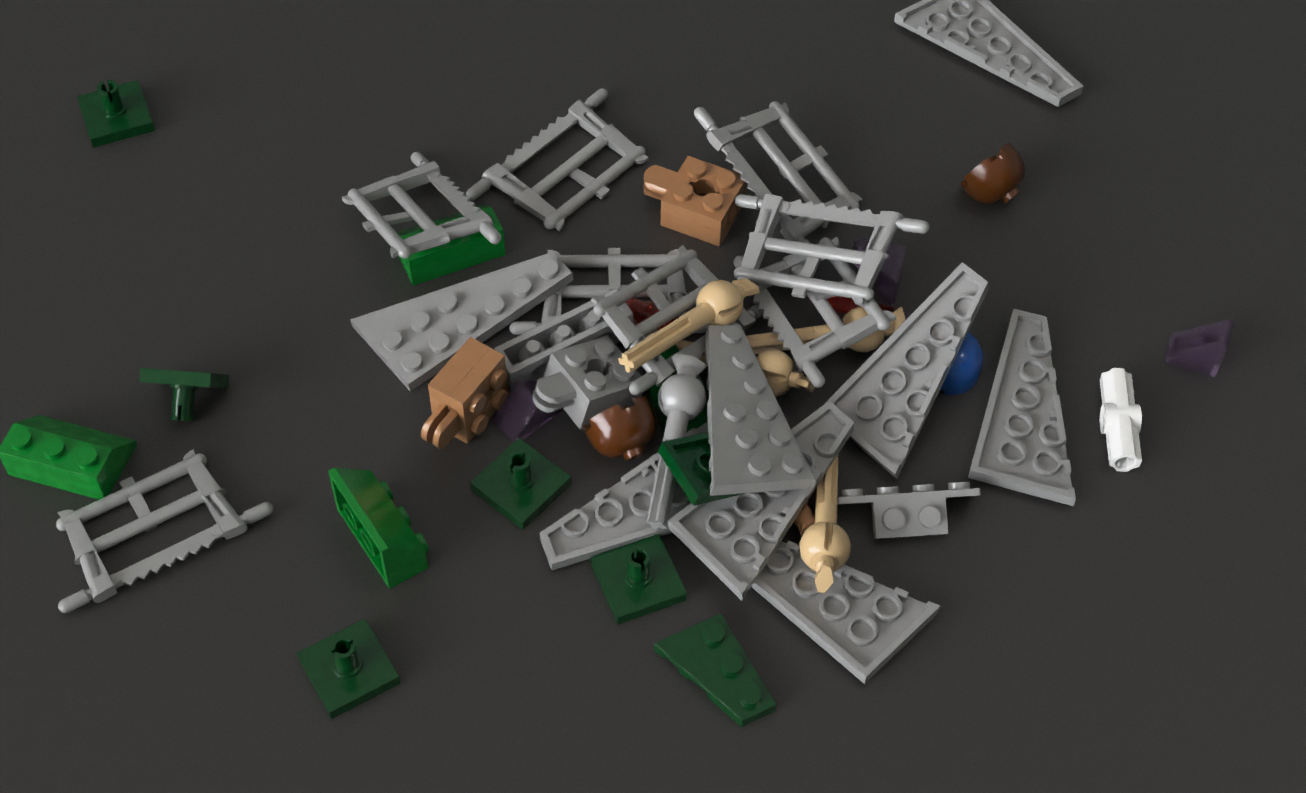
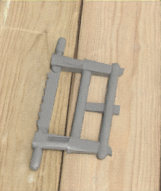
[465,88,649,231]
[694,101,863,243]
[342,152,502,259]
[734,194,930,307]
[733,237,896,388]
[590,245,764,395]
[509,248,709,338]
[56,449,274,613]

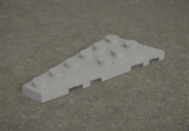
[894,0,1083,107]
[350,252,574,392]
[824,262,989,479]
[968,308,1076,506]
[705,324,814,496]
[668,401,854,601]
[540,421,708,571]
[751,540,940,684]

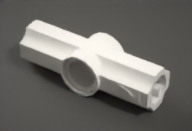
[1099,368,1142,472]

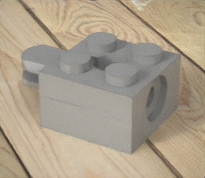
[533,335,642,430]

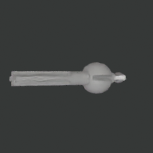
[646,354,707,529]

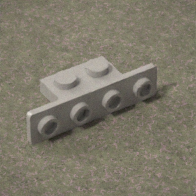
[836,482,981,539]

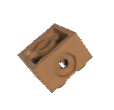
[643,156,747,247]
[421,337,509,449]

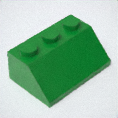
[397,205,505,286]
[0,415,137,500]
[328,467,430,589]

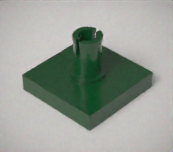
[76,80,155,148]
[139,368,229,421]
[658,432,745,506]
[470,438,572,530]
[591,534,687,625]
[296,618,401,719]

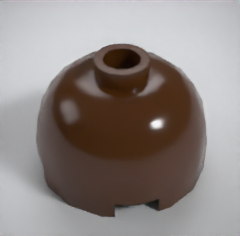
[959,142,1025,204]
[583,396,656,462]

